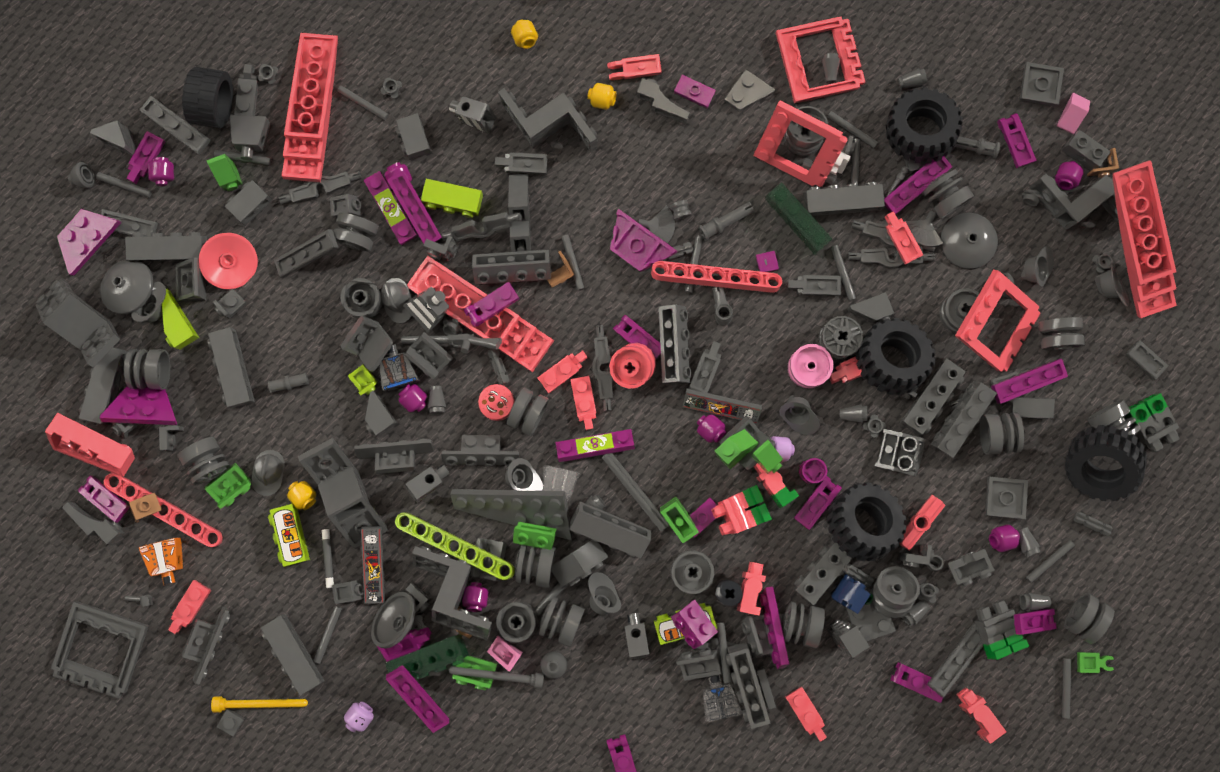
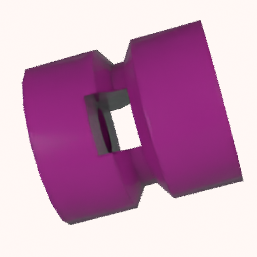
[799,458,827,484]

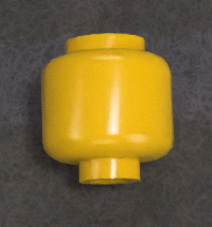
[511,20,538,49]
[588,83,616,110]
[287,481,316,510]

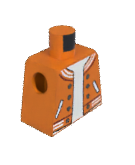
[139,538,183,585]

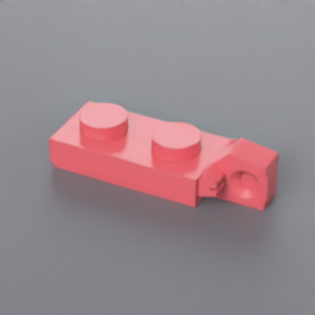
[885,211,923,265]
[538,351,587,393]
[829,357,862,384]
[571,376,596,430]
[168,580,211,634]
[785,686,827,742]

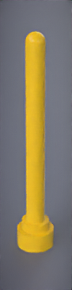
[211,696,308,713]

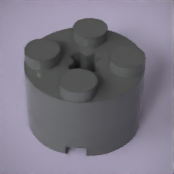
[341,278,383,319]
[496,601,539,642]

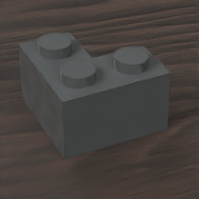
[551,540,608,587]

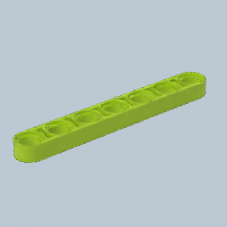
[395,513,515,580]

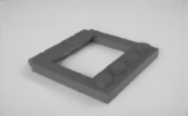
[51,601,149,699]

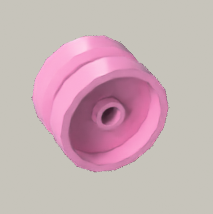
[788,344,833,389]

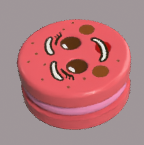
[478,384,515,421]

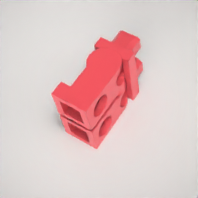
[737,562,766,616]
[956,688,1006,744]

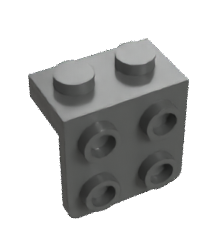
[341,316,393,372]
[718,416,775,470]

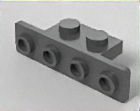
[441,435,519,466]
[354,439,434,474]
[181,606,230,685]

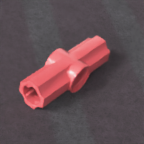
[899,495,946,551]

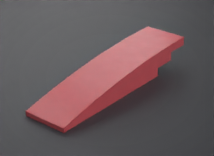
[282,33,338,182]
[1112,160,1177,318]
[407,255,554,372]

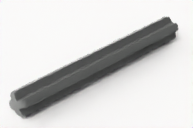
[602,453,669,531]

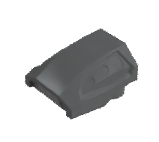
[875,429,925,477]

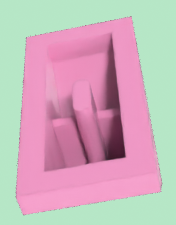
[1057,93,1090,134]
[487,636,523,672]

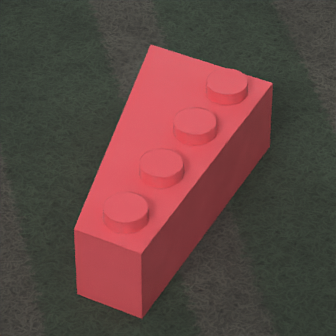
[45,413,135,477]

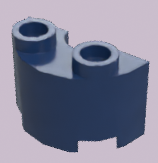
[831,574,871,614]

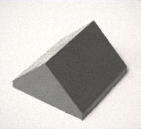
[90,120,137,156]
[175,258,206,302]

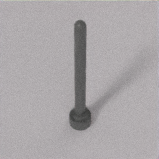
[449,666,544,689]

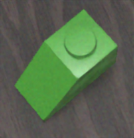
[206,154,242,191]
[715,429,758,470]
[752,440,783,474]
[660,497,699,543]

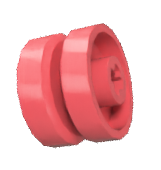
[609,343,656,389]

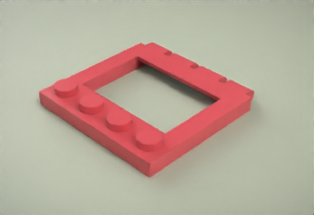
[776,17,866,103]
[753,100,847,187]
[955,270,1041,372]

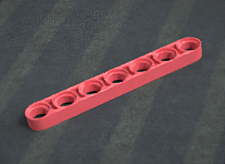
[651,261,782,293]
[104,473,223,547]

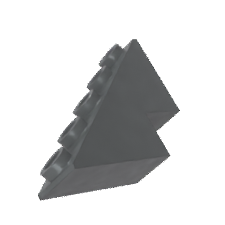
[508,174,531,252]

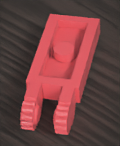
[607,54,662,80]

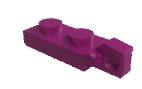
[127,131,165,184]
[377,627,432,662]

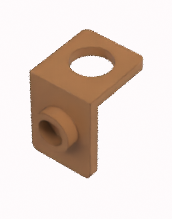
[1087,148,1119,178]
[547,251,574,287]
[129,493,161,523]

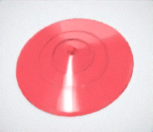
[199,233,258,289]

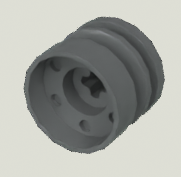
[784,106,828,156]
[922,169,974,219]
[818,316,863,360]
[124,349,171,390]
[1086,399,1141,435]
[979,412,1024,455]
[177,437,230,485]
[515,545,556,588]
[539,596,585,647]
[782,601,825,649]

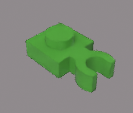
[1077,652,1114,673]

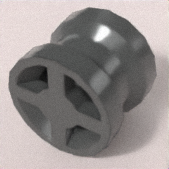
[670,200,692,221]

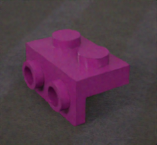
[671,600,718,649]

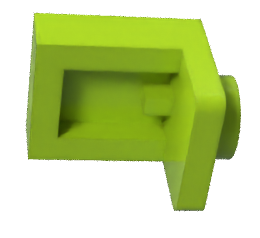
[348,363,378,395]

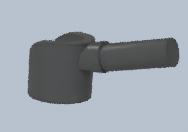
[125,595,153,607]

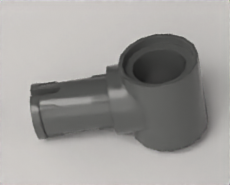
[712,287,733,326]

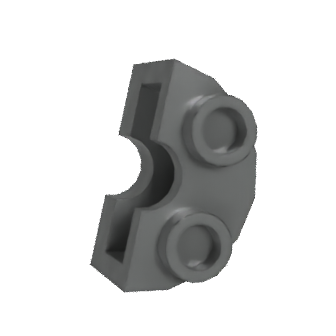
[948,549,994,586]

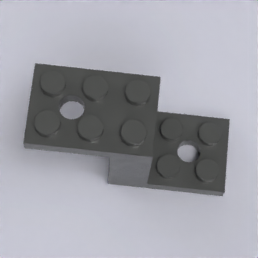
[498,88,598,153]
[1029,174,1119,230]
[36,278,120,368]
[298,438,388,549]
[412,546,492,641]

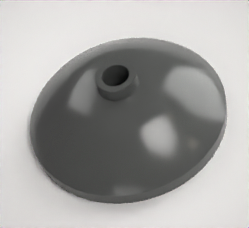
[940,213,998,269]
[100,259,153,314]
[371,592,416,649]

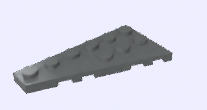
[450,489,573,541]

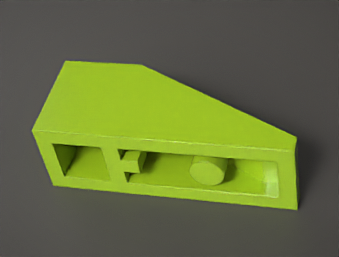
[162,289,199,350]

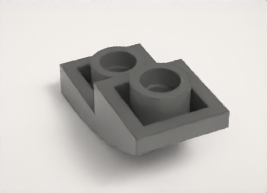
[1013,397,1055,418]

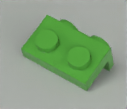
[205,463,251,509]
[513,522,556,550]
[452,653,498,690]

